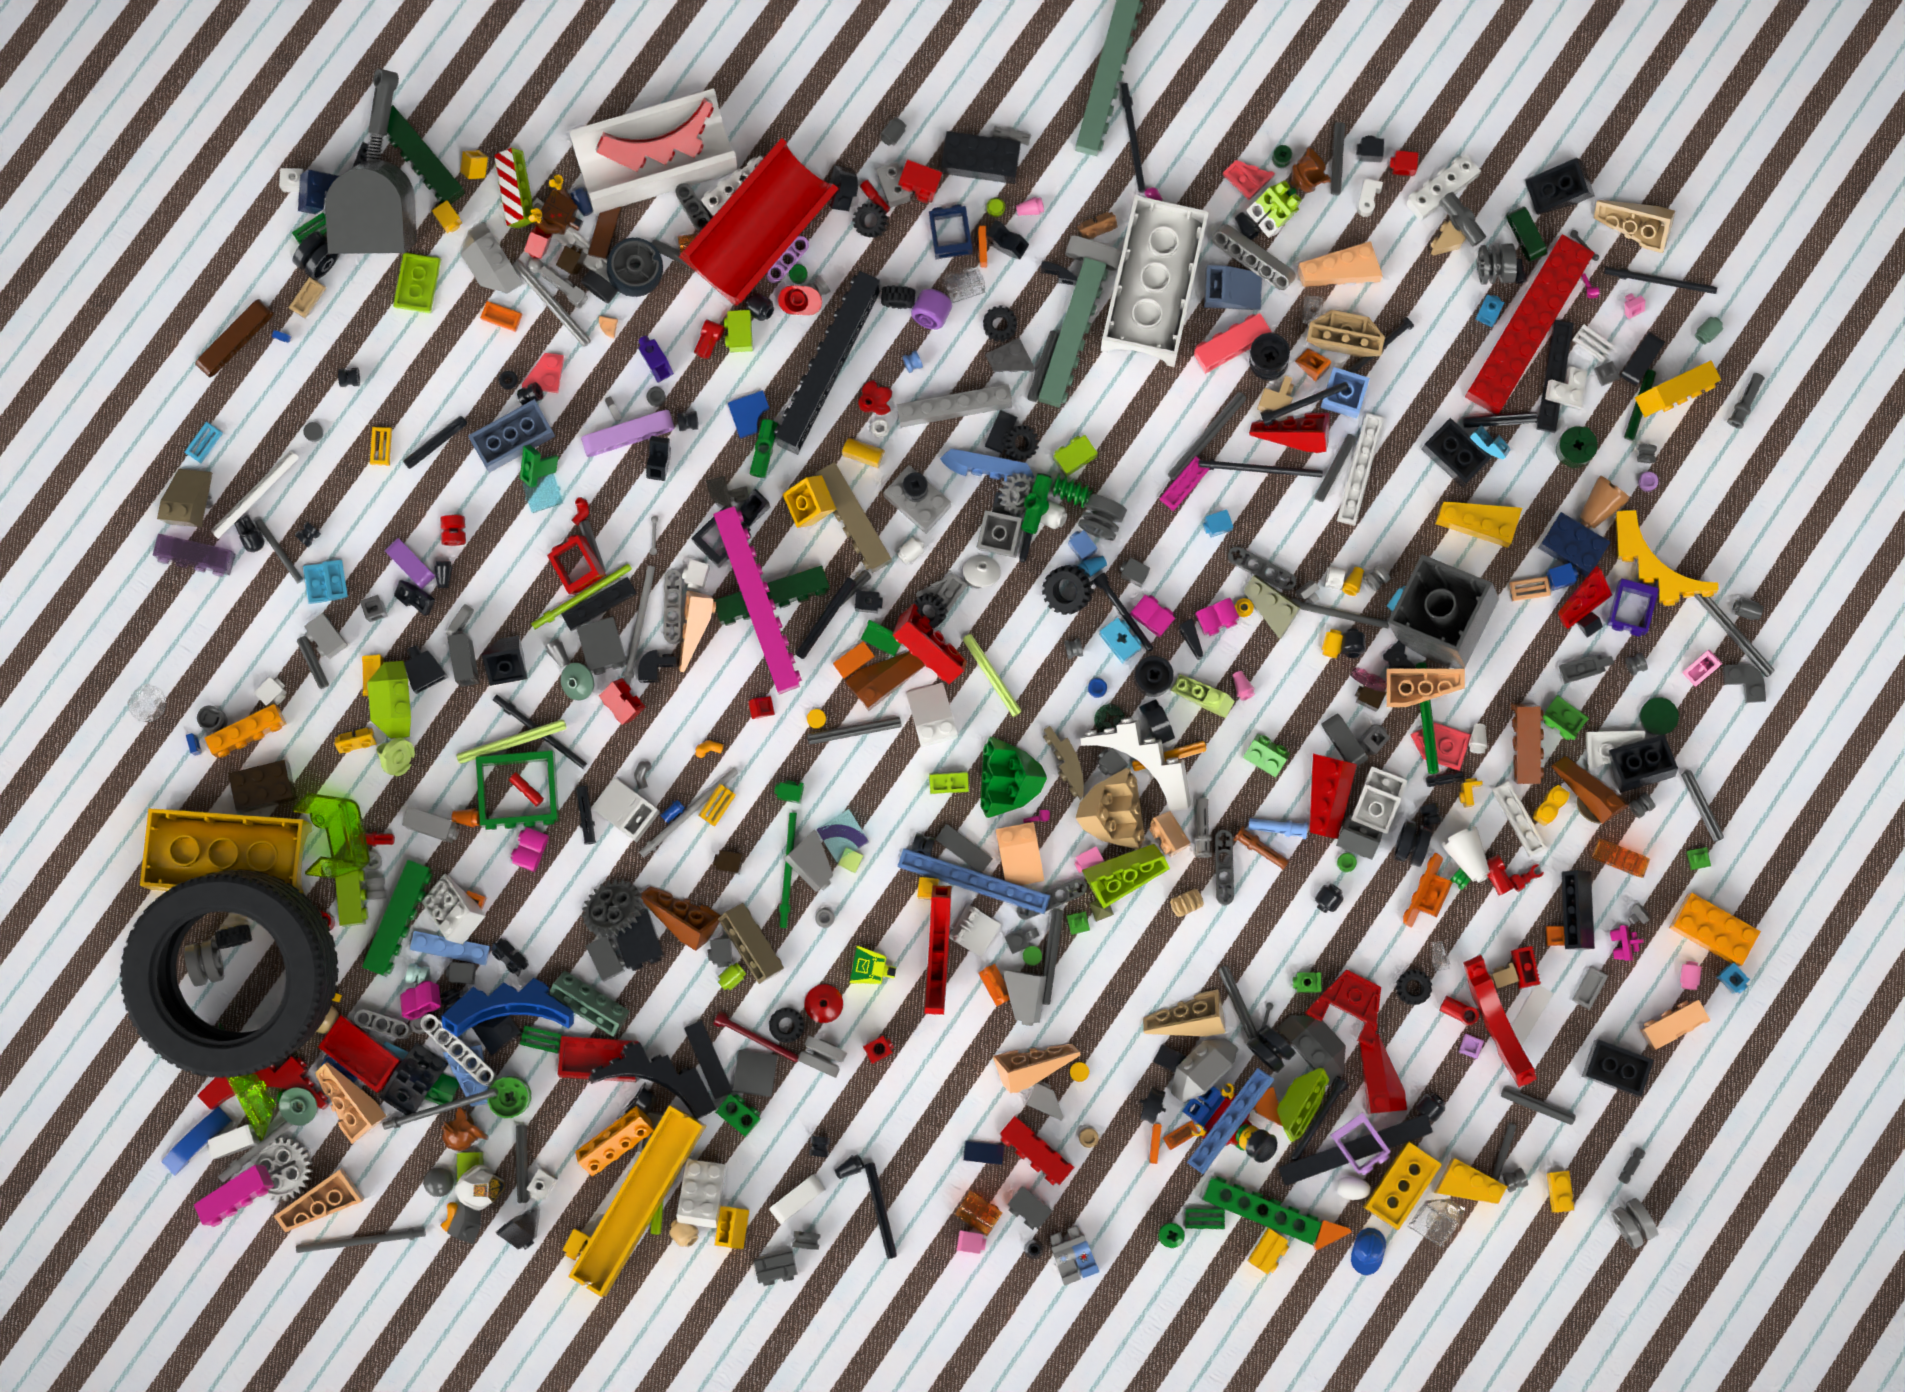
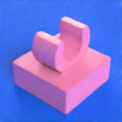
[1625,293,1645,319]

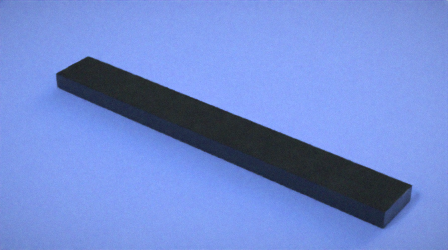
[1278,1114,1433,1186]

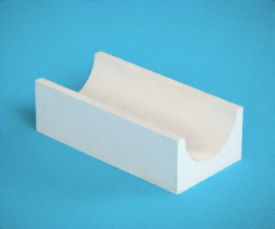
[569,88,737,215]
[1101,196,1209,367]

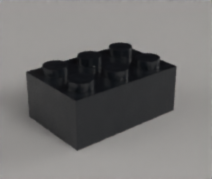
[1421,418,1492,488]
[1581,1039,1654,1097]

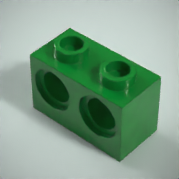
[715,1094,761,1137]

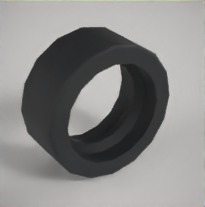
[581,270,618,304]

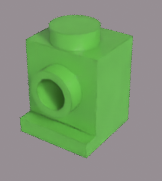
[1292,972,1321,993]

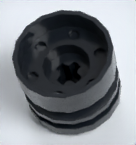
[1249,333,1290,381]

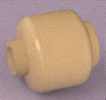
[669,1219,699,1247]

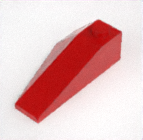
[1359,1034,1407,1114]

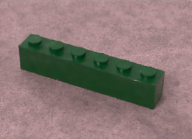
[387,105,465,205]
[713,565,830,626]

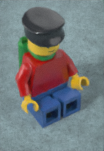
[1182,1083,1278,1163]

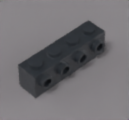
[1561,870,1595,950]

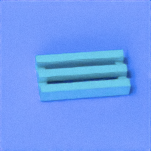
[185,422,223,463]

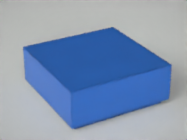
[186,733,202,756]

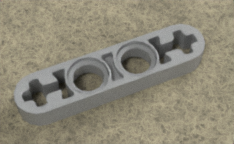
[663,569,683,644]

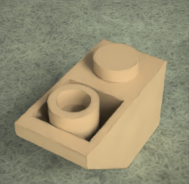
[1431,221,1466,255]

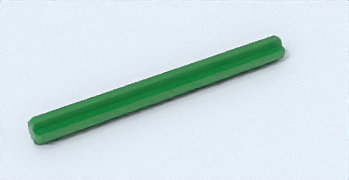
[1415,662,1439,774]

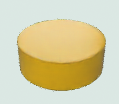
[807,709,826,729]
[1070,1062,1089,1082]

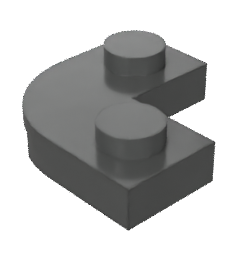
[1723,664,1766,703]

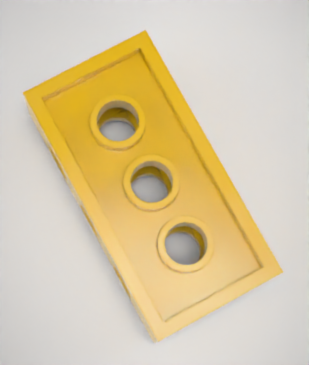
[1363,1142,1442,1230]

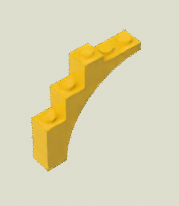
[1616,510,1719,606]

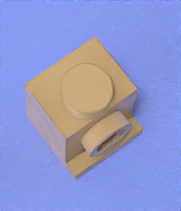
[1490,962,1519,989]

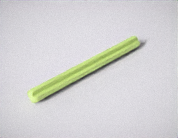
[457,720,567,763]

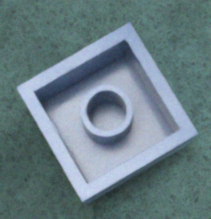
[1320,367,1370,419]

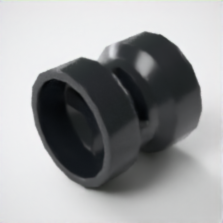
[338,367,360,387]
[517,382,544,405]
[678,411,699,432]
[294,521,321,548]
[1420,803,1443,826]
[911,832,935,856]
[809,1136,830,1158]

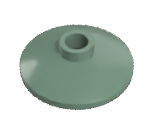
[561,663,594,701]
[279,1087,317,1126]

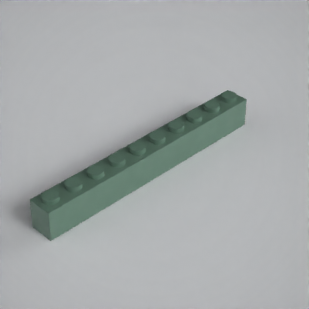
[1075,0,1143,157]

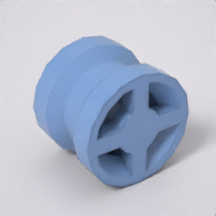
[902,350,923,373]

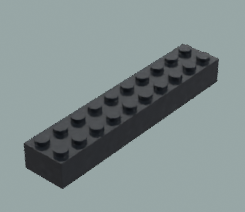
[774,271,881,455]

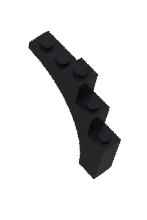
[588,1042,716,1120]

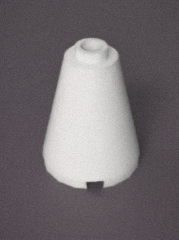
[1442,826,1490,883]

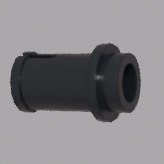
[1515,259,1528,284]

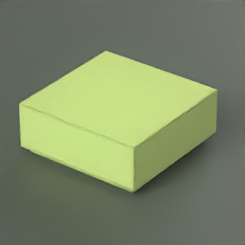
[838,848,864,874]

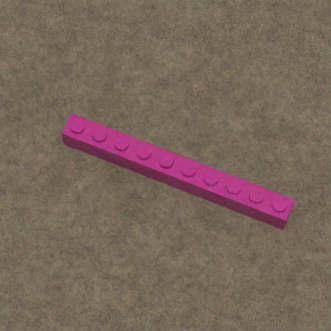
[713,506,802,695]

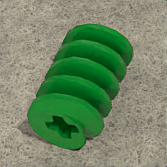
[1052,473,1094,508]
[1158,1223,1185,1248]

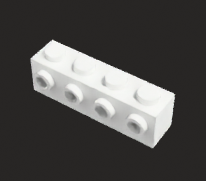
[1406,154,1481,222]
[701,156,763,217]

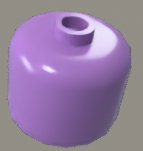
[911,288,952,330]

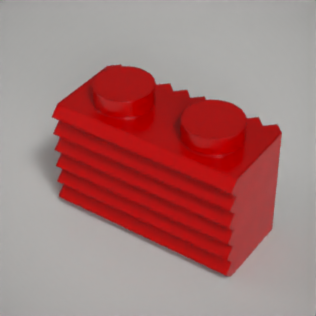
[1511,946,1541,989]

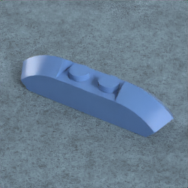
[940,449,1035,483]

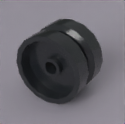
[292,231,340,280]
[1394,819,1433,867]
[1246,1024,1296,1073]

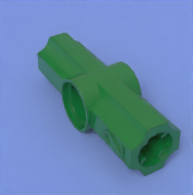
[749,419,779,478]
[1021,474,1052,534]

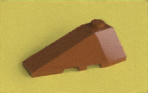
[845,651,925,711]
[641,886,721,951]

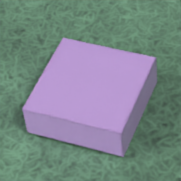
[1458,1034,1484,1059]

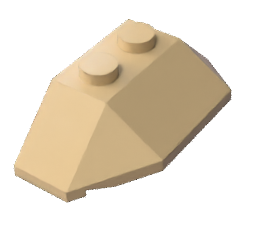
[1306,310,1385,357]

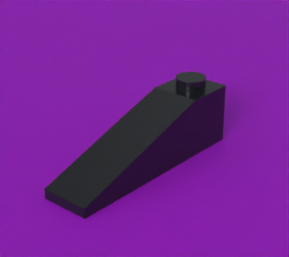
[496,1206,540,1250]

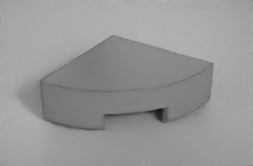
[605,396,622,422]

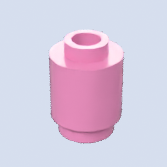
[1680,961,1702,990]

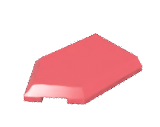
[1410,722,1471,771]

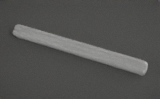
[512,260,591,347]

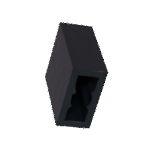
[615,911,665,971]

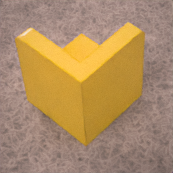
[460,150,488,179]

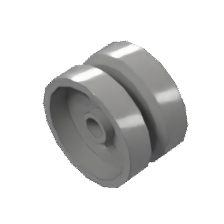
[184,939,224,987]
[797,1036,847,1078]
[1611,1198,1658,1249]

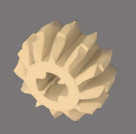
[1170,889,1204,917]

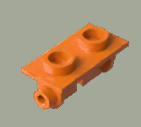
[978,964,1010,1007]

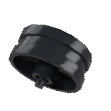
[1139,1087,1166,1125]

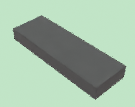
[935,824,993,873]

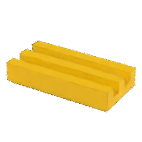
[370,427,392,466]
[698,784,736,827]

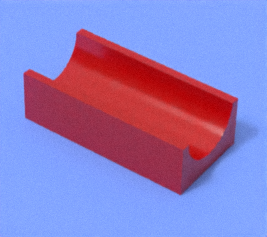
[678,138,839,307]

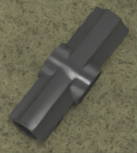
[1439,192,1486,247]

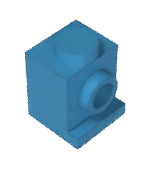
[1716,963,1750,994]

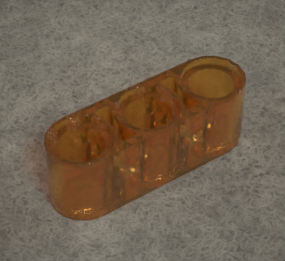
[1591,839,1650,878]

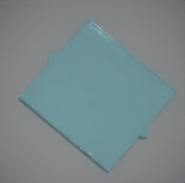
[522,474,563,513]

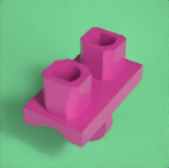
[1610,925,1644,961]

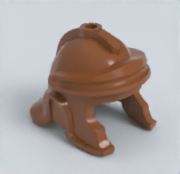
[1290,147,1331,193]
[441,1107,489,1151]

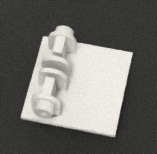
[949,904,1002,958]

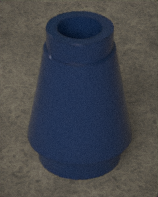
[570,187,593,217]

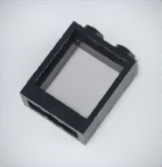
[691,507,752,568]

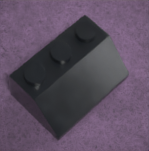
[1609,734,1678,793]

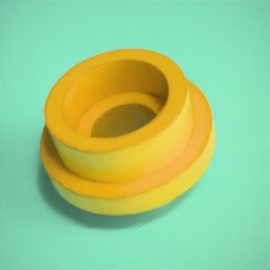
[1235,598,1254,617]

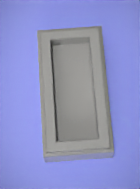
[1572,966,1608,1010]

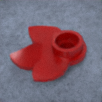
[858,380,892,415]

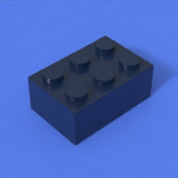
[1538,512,1610,578]

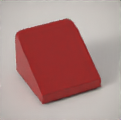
[749,696,775,719]

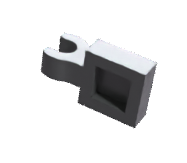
[1004,928,1040,955]

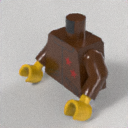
[529,175,584,235]

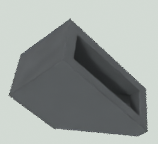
[447,1201,481,1244]

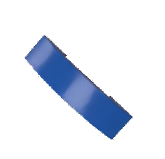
[161,1107,233,1176]

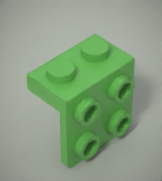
[1542,695,1589,740]

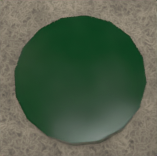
[1639,697,1679,736]

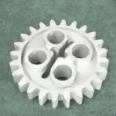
[248,1138,313,1202]

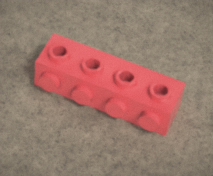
[1194,313,1272,374]

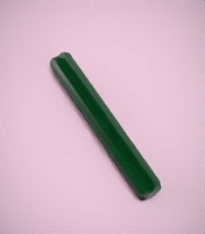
[1624,369,1656,441]

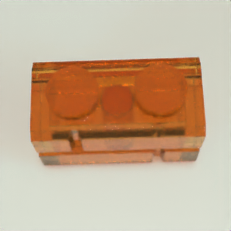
[954,1191,1003,1236]

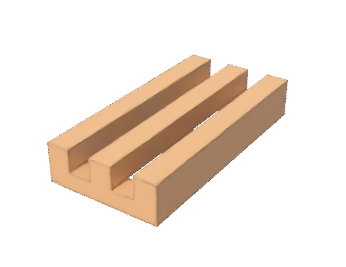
[1509,576,1551,602]

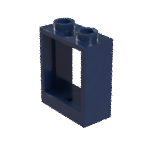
[929,204,973,260]

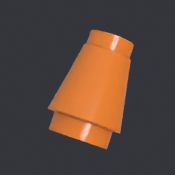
[451,808,480,827]

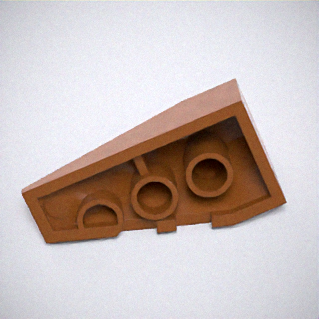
[1551,756,1629,824]

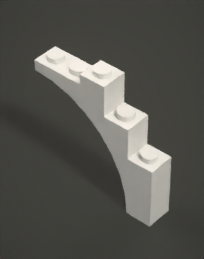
[1080,717,1191,811]

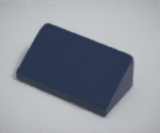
[963,1141,1004,1165]

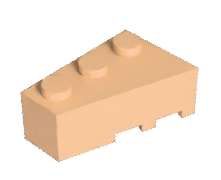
[1640,1000,1711,1051]

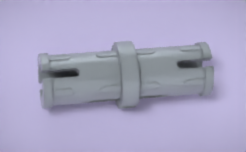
[992,126,1031,146]

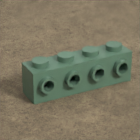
[549,970,630,1037]

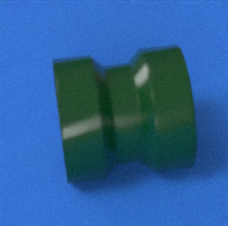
[1272,145,1292,169]

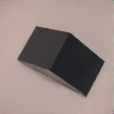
[738,489,771,527]
[1153,1045,1186,1074]

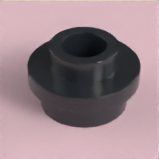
[499,371,518,390]

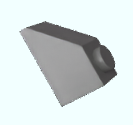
[1026,1081,1064,1121]

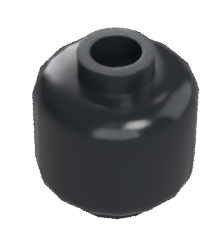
[746,293,774,321]
[1341,628,1366,658]
[1315,883,1344,913]
[1416,1093,1446,1122]

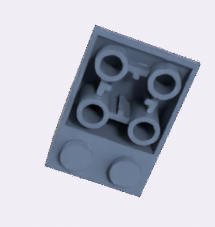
[1204,265,1262,310]

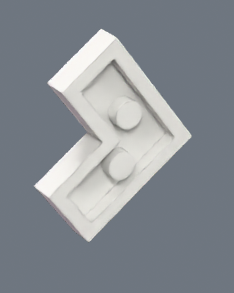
[1545,366,1587,409]

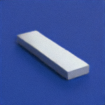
[1492,780,1547,857]

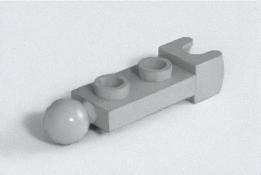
[528,258,588,309]

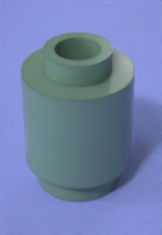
[1695,317,1723,345]

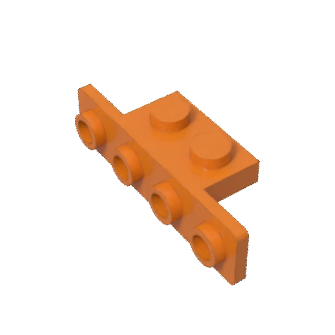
[1403,853,1452,928]

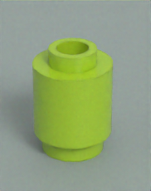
[718,962,746,991]

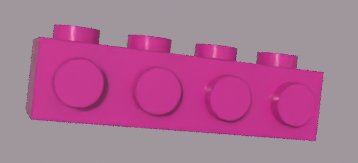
[194,1165,274,1227]

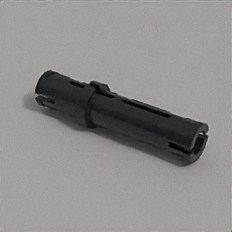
[576,786,596,845]

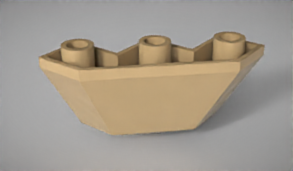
[1076,768,1145,849]

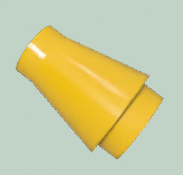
[1342,567,1365,596]

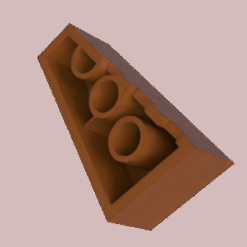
[1511,703,1544,784]

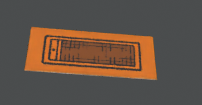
[1163,1120,1199,1150]

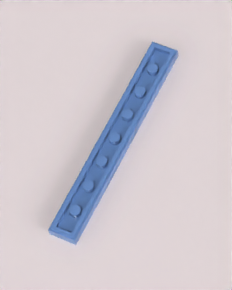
[898,848,1050,914]

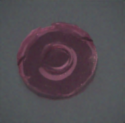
[1350,667,1387,692]

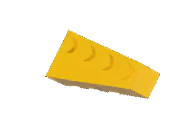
[1635,360,1721,418]
[1435,502,1522,548]

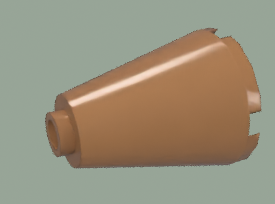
[1579,475,1630,529]

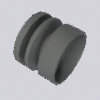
[1477,243,1517,285]
[1078,494,1127,541]

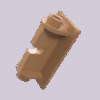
[1077,212,1118,240]

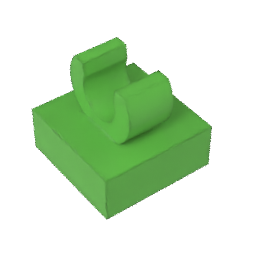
[1687,847,1711,870]
[1067,911,1090,935]

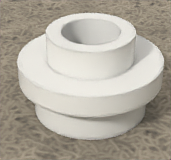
[871,419,890,438]

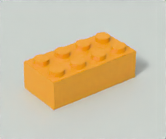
[1669,893,1761,967]

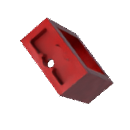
[547,534,606,595]

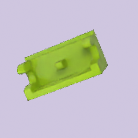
[929,771,969,794]

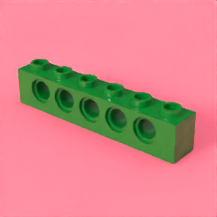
[1202,1176,1322,1245]

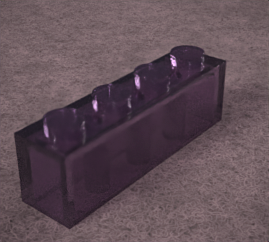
[152,533,236,577]

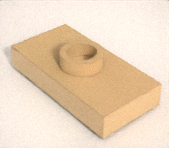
[289,277,326,319]

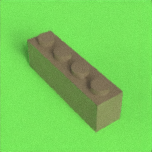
[718,903,784,984]

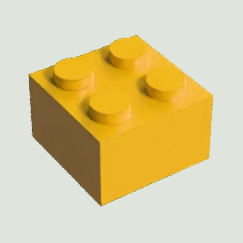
[783,475,837,528]

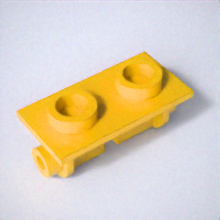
[334,727,377,754]

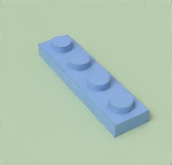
[410,931,490,966]

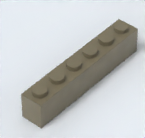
[815,462,892,573]

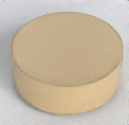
[1079,1128,1099,1148]

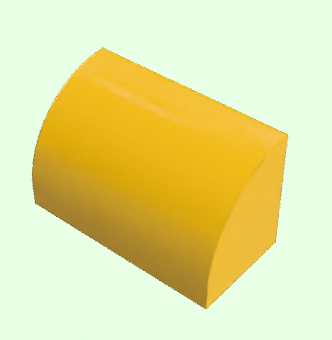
[842,438,885,469]
[714,1206,750,1249]

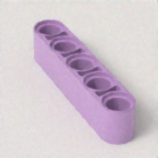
[581,410,675,457]

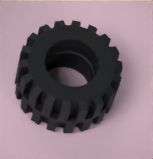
[1042,565,1094,615]

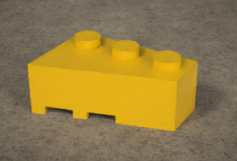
[1434,1158,1507,1204]

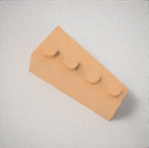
[1297,241,1383,287]

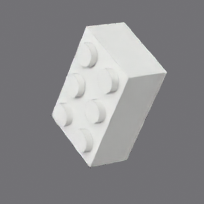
[677,1159,726,1228]

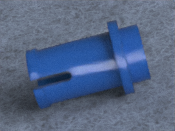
[660,800,685,824]

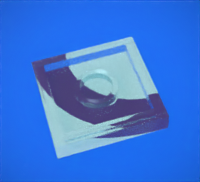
[816,809,869,862]

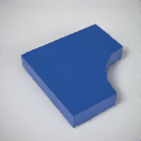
[728,390,769,439]

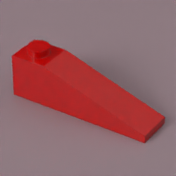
[1249,413,1330,453]

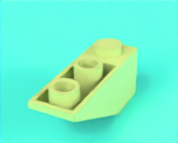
[1171,674,1235,718]

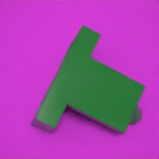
[520,444,558,487]

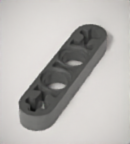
[1228,547,1296,591]
[1215,830,1234,906]
[1016,879,1087,920]

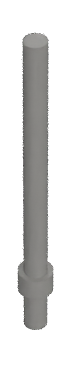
[218,1121,292,1182]

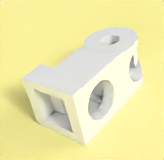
[1357,178,1383,217]
[1324,566,1345,590]

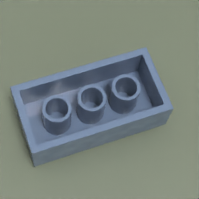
[468,399,556,473]

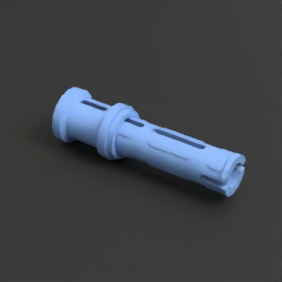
[1248,818,1308,839]

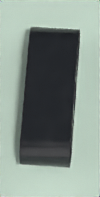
[1620,332,1665,386]

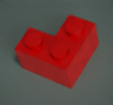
[898,159,942,203]

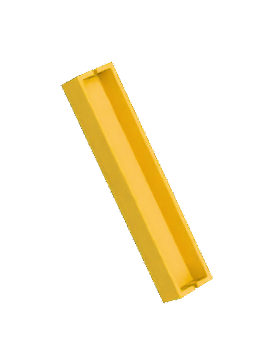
[568,1105,707,1297]

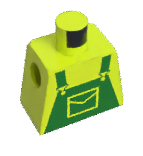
[850,946,897,984]

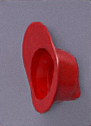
[778,285,822,316]

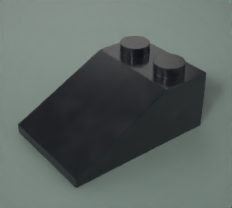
[1525,158,1595,215]

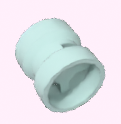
[406,963,430,984]

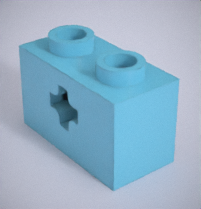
[1099,617,1142,664]

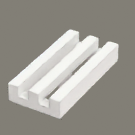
[1572,324,1615,362]

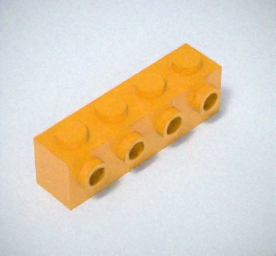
[204,704,287,758]
[575,1106,654,1176]

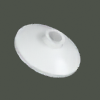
[963,556,1001,587]

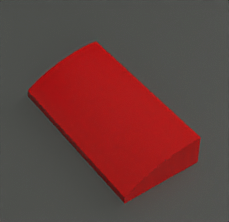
[318,1015,402,1093]
[557,1036,639,1082]

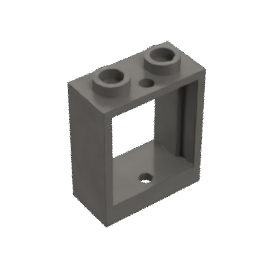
[447,631,480,687]

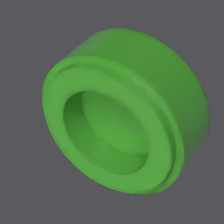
[1337,853,1357,873]
[1023,946,1042,966]

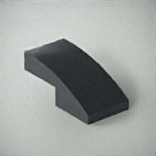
[1041,261,1078,286]
[985,410,1018,454]
[394,580,435,616]

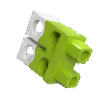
[1246,180,1302,238]

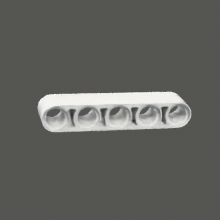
[420,1014,497,1087]

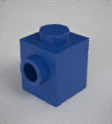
[1546,563,1578,591]

